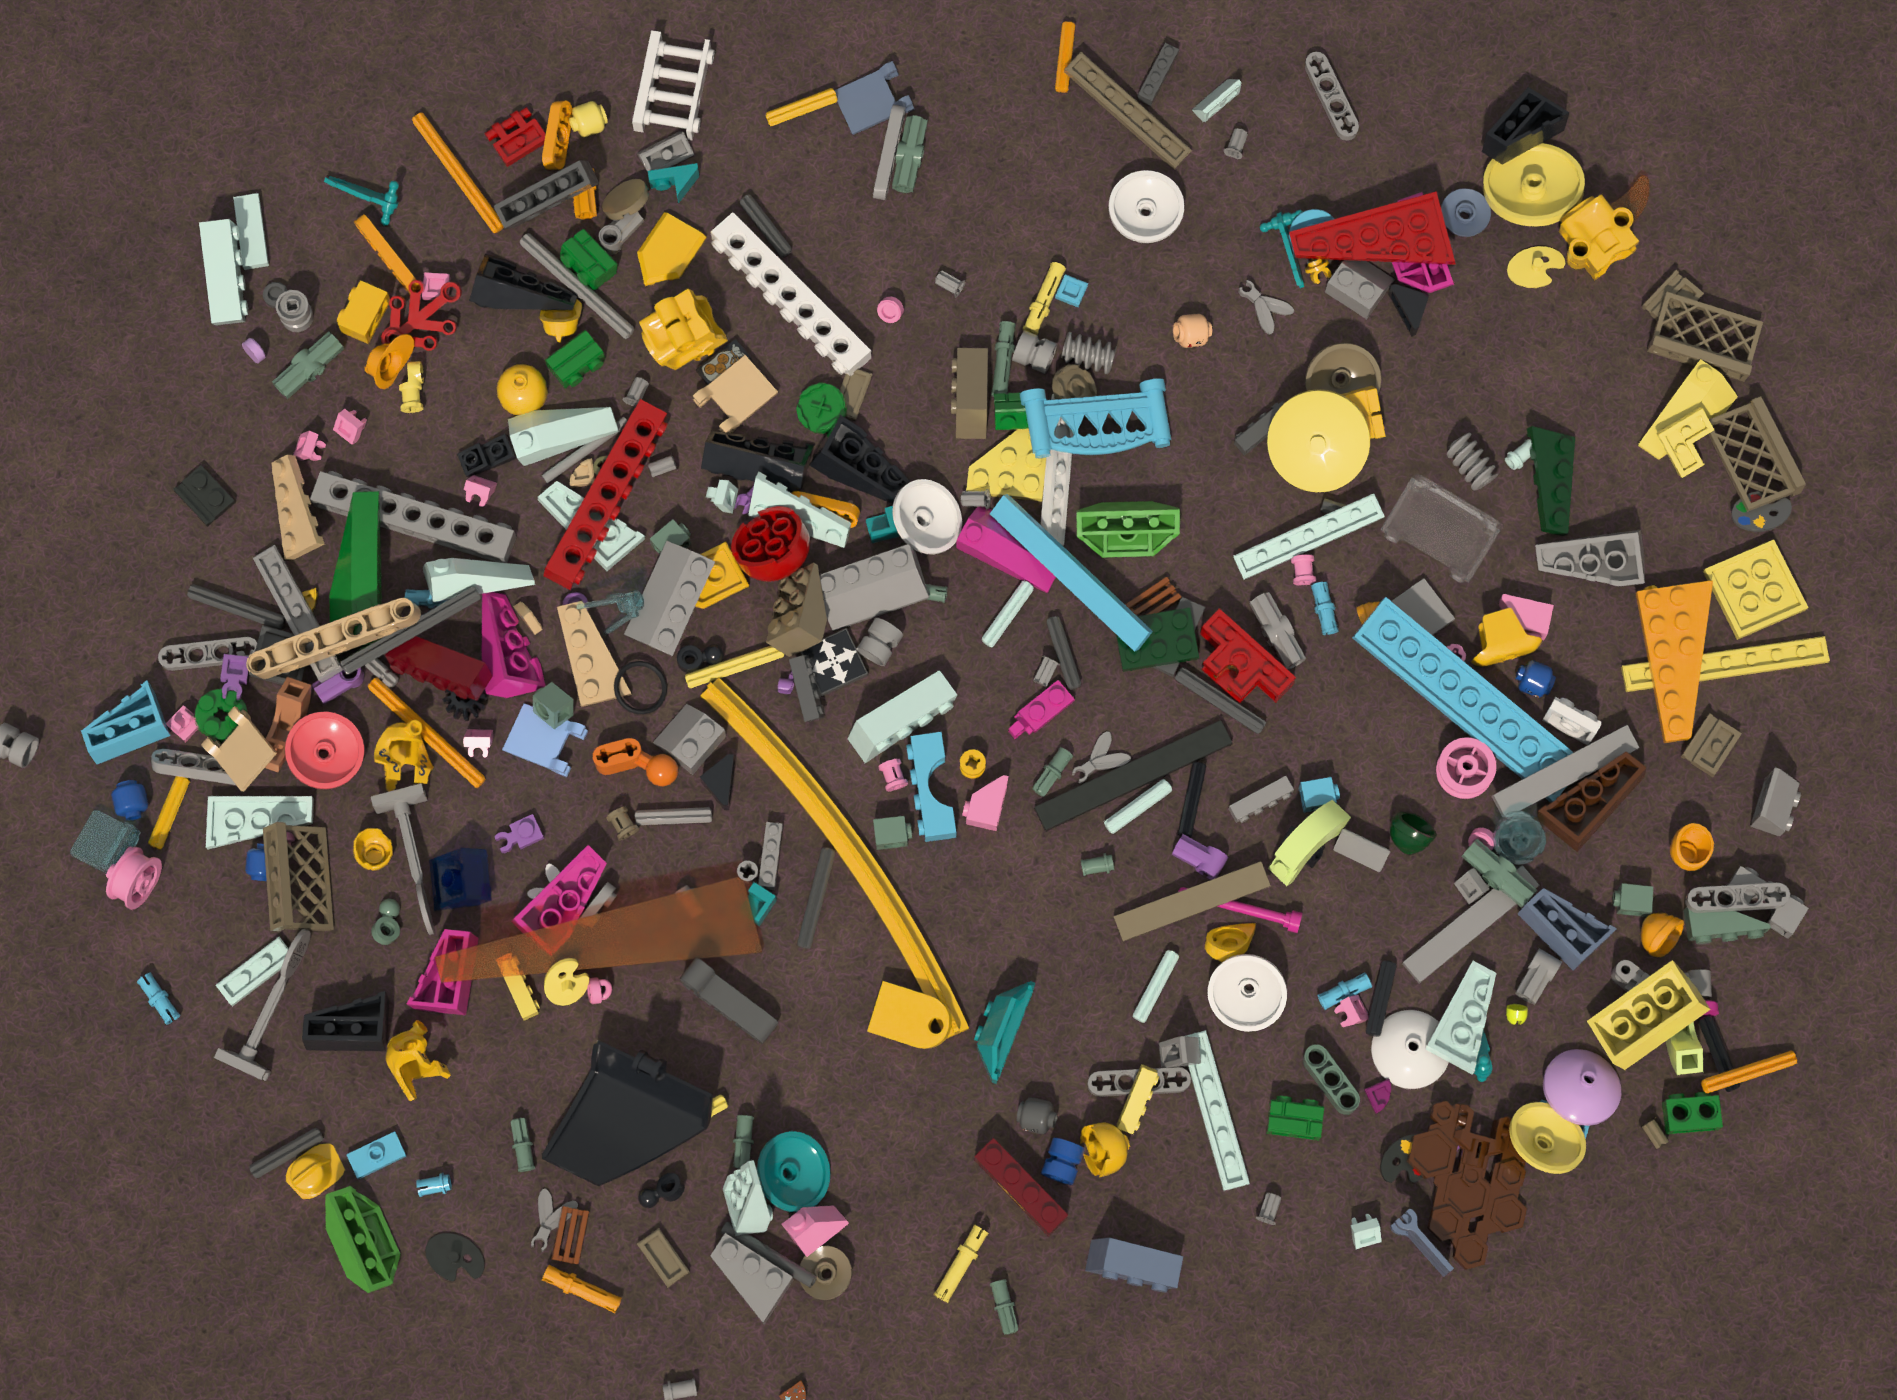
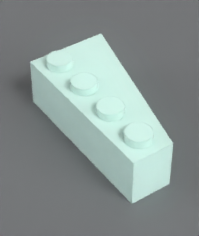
[199,219,249,325]

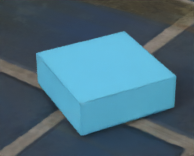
[1055,274,1088,308]

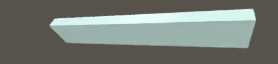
[1233,494,1385,580]
[1187,1030,1250,1191]

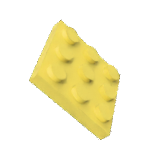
[1703,540,1808,640]

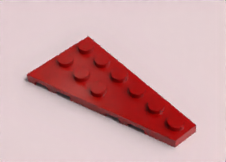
[1289,192,1456,265]

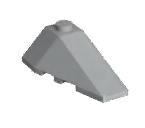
[1535,530,1645,586]

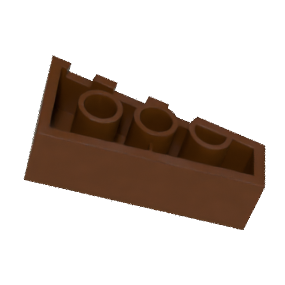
[1537,752,1646,852]

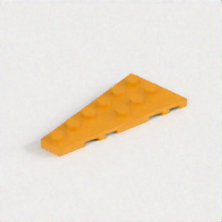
[1635,580,1713,743]

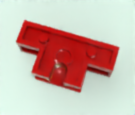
[1200,608,1296,704]

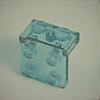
[70,810,141,874]

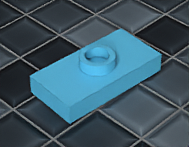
[346,1131,407,1179]

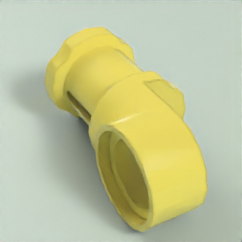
[399,361,424,413]

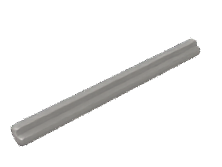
[520,233,634,339]

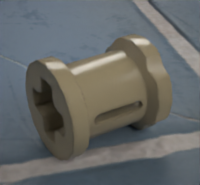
[606,806,639,841]

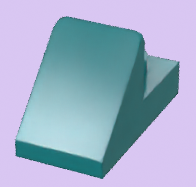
[648,163,699,203]

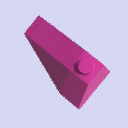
[956,507,1056,593]
[482,592,545,698]
[511,845,607,956]

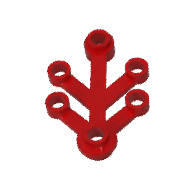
[381,280,462,351]

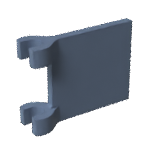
[834,61,915,135]
[1390,1209,1454,1277]

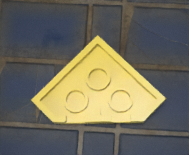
[966,429,1046,501]

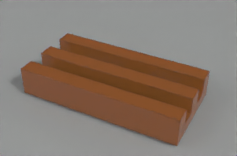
[1125,577,1182,616]
[551,1206,589,1264]

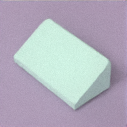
[1192,79,1241,122]

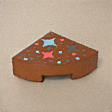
[779,1381,806,1400]

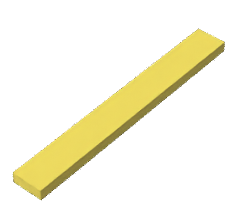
[1621,636,1830,692]

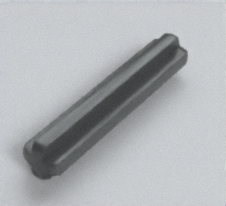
[740,194,792,258]
[1047,616,1081,690]
[249,1128,324,1178]

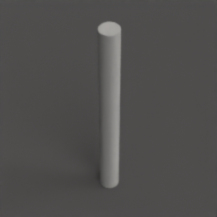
[541,417,627,484]

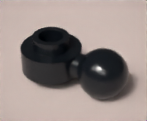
[677,644,724,673]
[638,1173,685,1208]

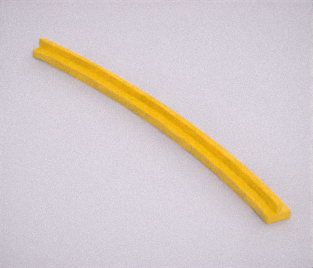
[700,677,969,1039]

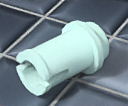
[1505,439,1532,470]

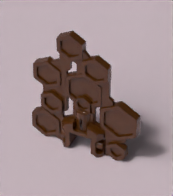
[1406,1101,1527,1270]

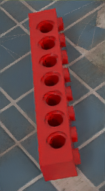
[543,399,668,591]

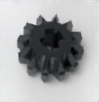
[443,689,488,721]

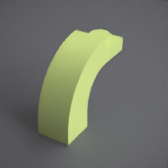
[1268,800,1351,886]
[1666,977,1703,1075]

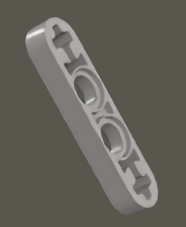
[1305,52,1359,141]
[873,104,906,201]
[158,637,257,671]
[151,749,236,785]
[1685,883,1790,913]
[1087,1067,1191,1097]

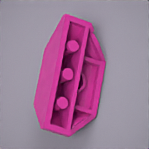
[1392,192,1454,293]

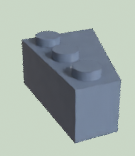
[1518,888,1617,971]

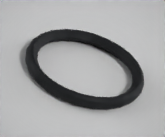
[614,661,667,715]

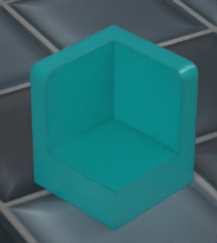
[866,506,900,543]
[739,882,777,927]

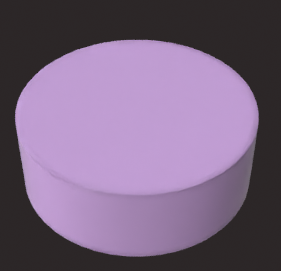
[242,338,266,364]

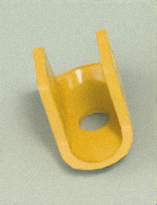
[1471,608,1542,667]

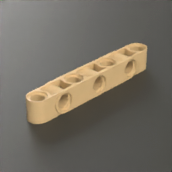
[246,598,421,679]

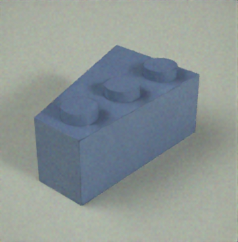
[1085,1238,1183,1293]

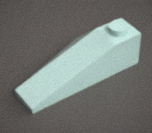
[723,1160,773,1236]

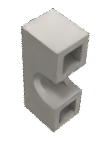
[1720,866,1809,939]

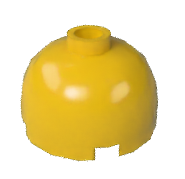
[497,364,548,415]
[1080,1122,1130,1177]

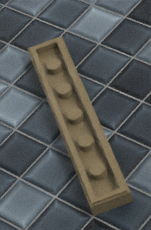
[1064,52,1192,170]
[1114,862,1271,942]

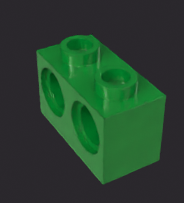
[1662,1092,1723,1135]

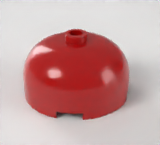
[731,506,810,582]

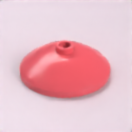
[285,712,364,789]

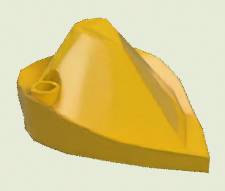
[1205,923,1256,962]

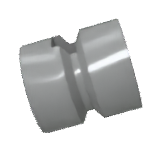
[276,290,314,332]
[1012,330,1058,374]
[857,618,903,666]
[0,723,39,768]

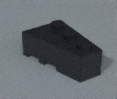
[1482,87,1570,165]

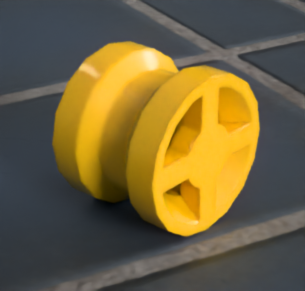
[960,749,986,779]

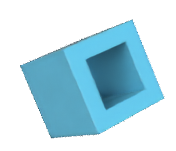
[1299,777,1340,813]

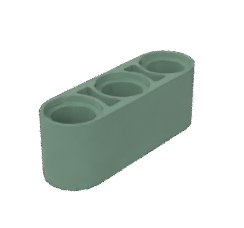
[1302,1045,1360,1115]

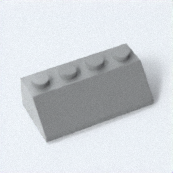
[624,541,715,656]
[819,544,930,631]

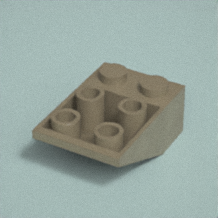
[766,563,827,657]

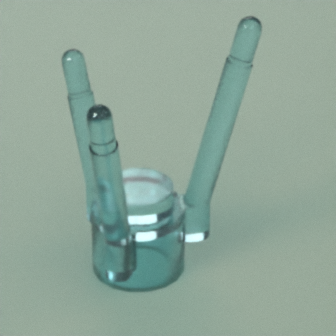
[576,590,644,636]

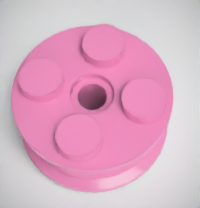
[1436,738,1496,799]
[106,847,162,910]

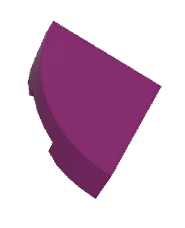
[1364,1079,1391,1114]

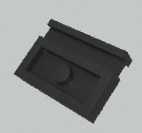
[173,465,236,527]

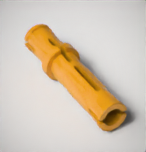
[542,1265,622,1314]

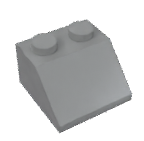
[1325,260,1395,319]
[653,704,726,775]
[1750,767,1801,836]

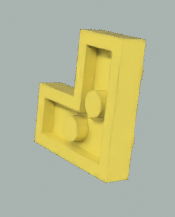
[1656,407,1714,478]

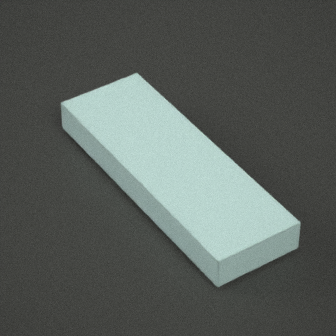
[233,193,269,270]
[216,937,289,1007]

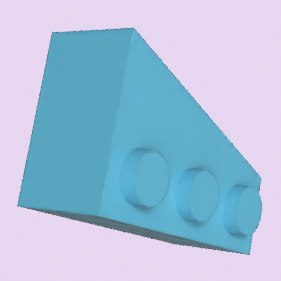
[81,680,170,764]

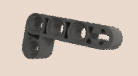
[680,957,779,1044]

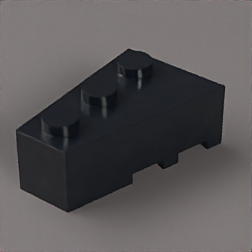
[302,991,389,1051]

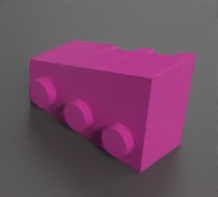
[407,929,479,1015]

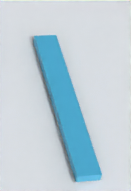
[990,494,1153,652]

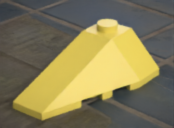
[1638,359,1738,460]

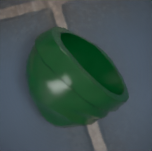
[1390,812,1437,855]

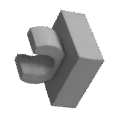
[1454,868,1490,904]

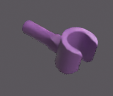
[734,486,754,514]
[778,671,794,694]

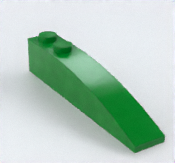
[329,491,382,646]

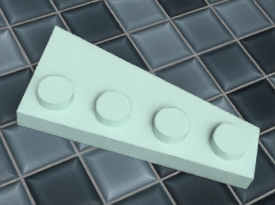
[748,472,851,548]
[538,481,645,571]
[206,796,314,849]
[1426,961,1496,1075]

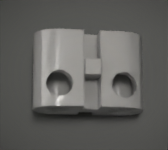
[1611,960,1650,992]

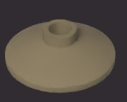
[800,1246,852,1300]

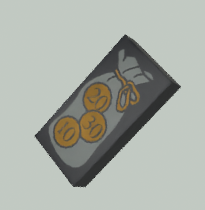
[696,339,752,385]

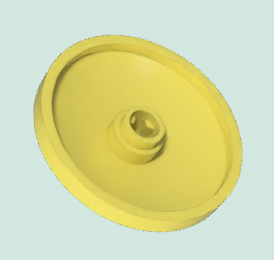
[1483,143,1585,226]
[1267,390,1370,492]

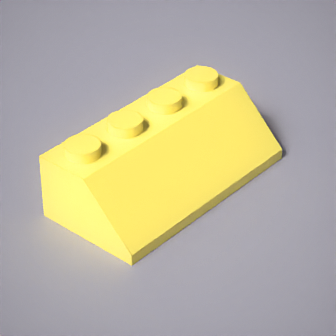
[1587,960,1711,1070]

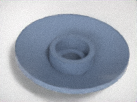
[1441,189,1491,237]

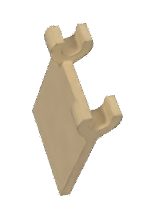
[693,355,778,433]
[201,706,277,792]

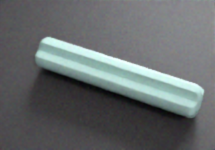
[982,580,1034,647]
[1104,779,1172,834]
[1133,950,1179,1023]

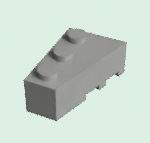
[710,1233,794,1325]

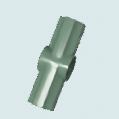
[892,115,928,193]
[272,332,344,399]
[1462,839,1537,908]

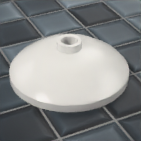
[1109,170,1184,243]
[893,479,962,554]
[1208,954,1287,1031]
[1371,1010,1449,1089]

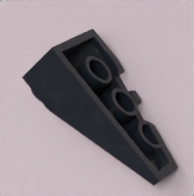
[469,253,578,310]
[809,415,911,504]

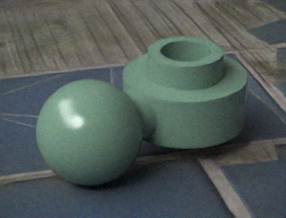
[371,898,400,945]

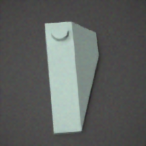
[508,407,619,466]
[423,558,535,602]

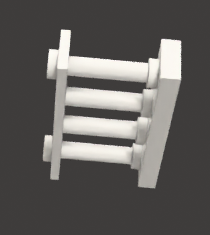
[632,30,715,141]

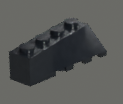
[701,431,815,492]

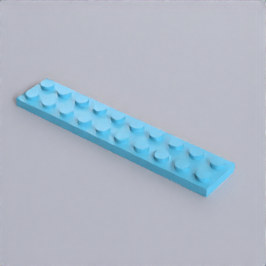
[1352,597,1574,803]

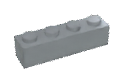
[1228,776,1294,823]
[758,822,783,890]

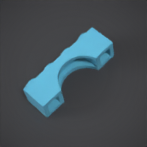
[906,732,956,842]

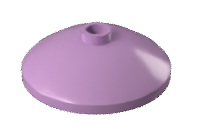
[1543,1049,1621,1126]

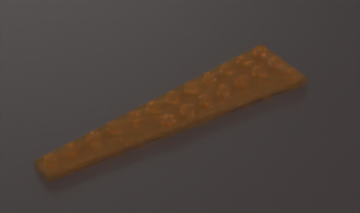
[434,877,762,983]

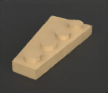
[271,455,324,560]
[557,601,632,707]

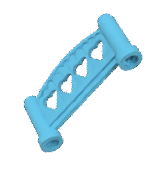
[1020,379,1171,458]

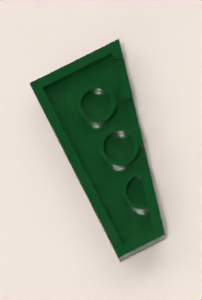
[1526,426,1575,536]

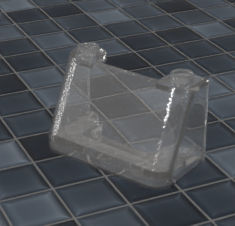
[1381,474,1504,583]

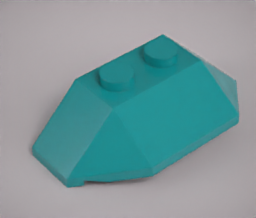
[974,981,1035,1084]

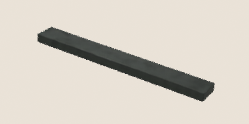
[1034,720,1232,832]

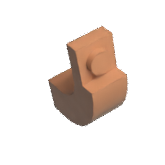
[265,677,312,773]

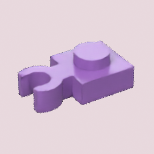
[221,654,249,700]
[494,814,544,853]

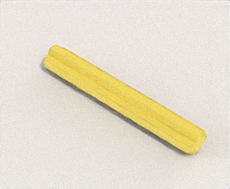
[685,646,784,688]

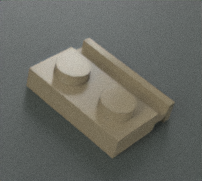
[1642,270,1704,331]
[1681,713,1742,777]

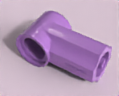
[312,667,364,704]
[1172,834,1228,880]

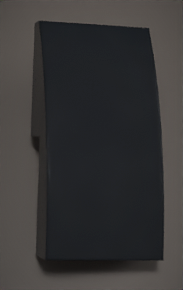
[457,434,517,477]

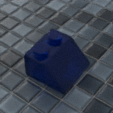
[429,848,492,911]

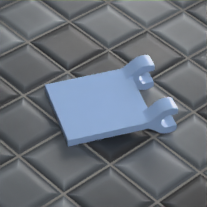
[502,704,588,777]

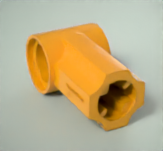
[573,168,597,220]

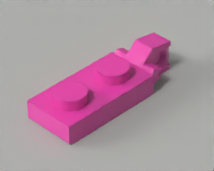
[1008,680,1075,739]

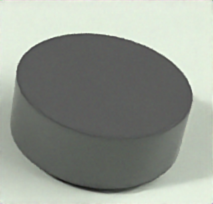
[263,282,288,308]

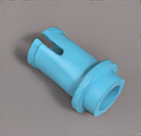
[416,1173,452,1197]

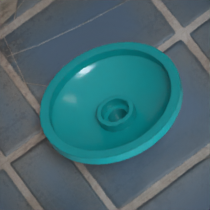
[757,1131,830,1212]

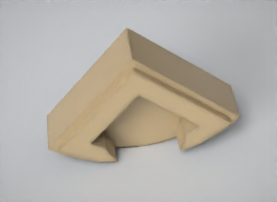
[570,458,595,488]
[514,601,542,635]

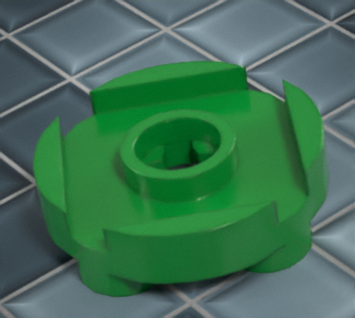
[194,689,248,742]

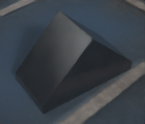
[1388,284,1429,337]
[700,754,735,810]

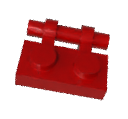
[484,107,546,167]

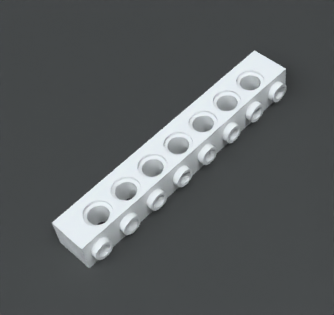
[711,212,871,376]

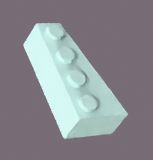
[848,670,957,763]

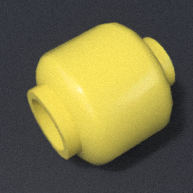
[569,101,608,137]

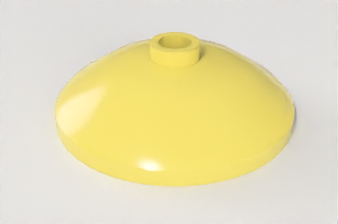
[1509,1102,1586,1174]

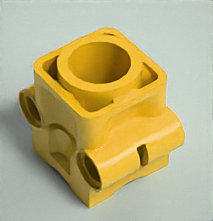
[1559,194,1639,281]
[639,289,728,370]

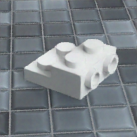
[1542,697,1601,745]

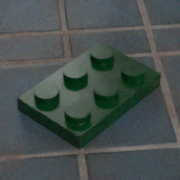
[1116,608,1199,672]

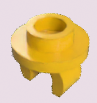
[1304,259,1332,284]

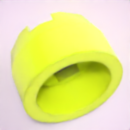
[1506,1004,1528,1025]

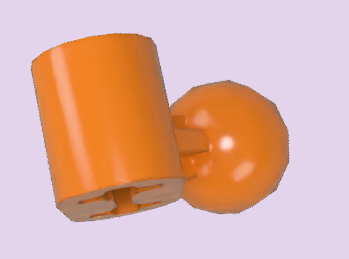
[593,738,679,787]

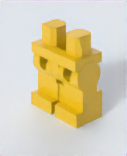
[1341,386,1386,439]

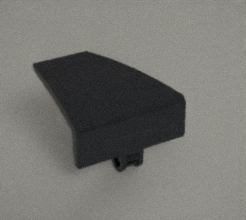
[542,1040,713,1186]

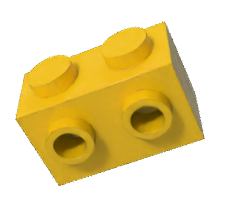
[337,280,390,344]

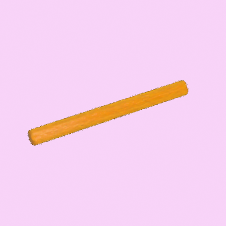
[412,112,504,233]
[368,678,486,788]

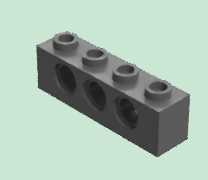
[494,160,599,229]

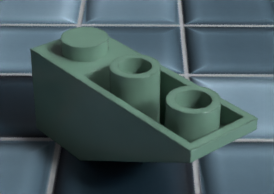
[1683,903,1771,944]

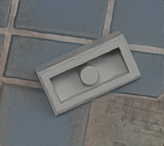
[637,131,694,173]
[1333,828,1390,872]

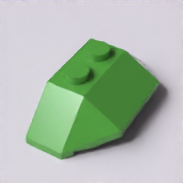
[1076,501,1180,558]
[325,1186,400,1293]

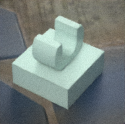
[706,480,738,513]
[1351,1214,1381,1249]

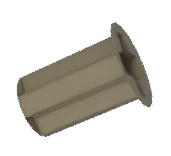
[1639,1117,1669,1149]

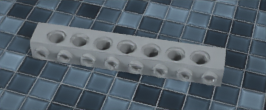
[310,471,516,563]

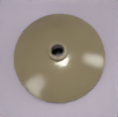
[1305,343,1381,394]

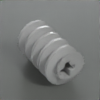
[1061,332,1117,374]
[1447,432,1499,491]

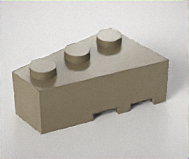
[951,348,988,439]

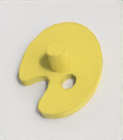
[1507,246,1566,288]
[544,958,589,1005]

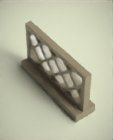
[1647,292,1763,382]
[1708,396,1806,512]
[263,822,334,931]

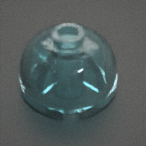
[1493,811,1546,865]

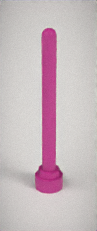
[1178,887,1303,933]

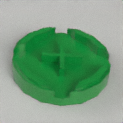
[796,383,847,434]

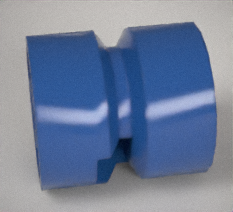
[1041,1138,1085,1185]

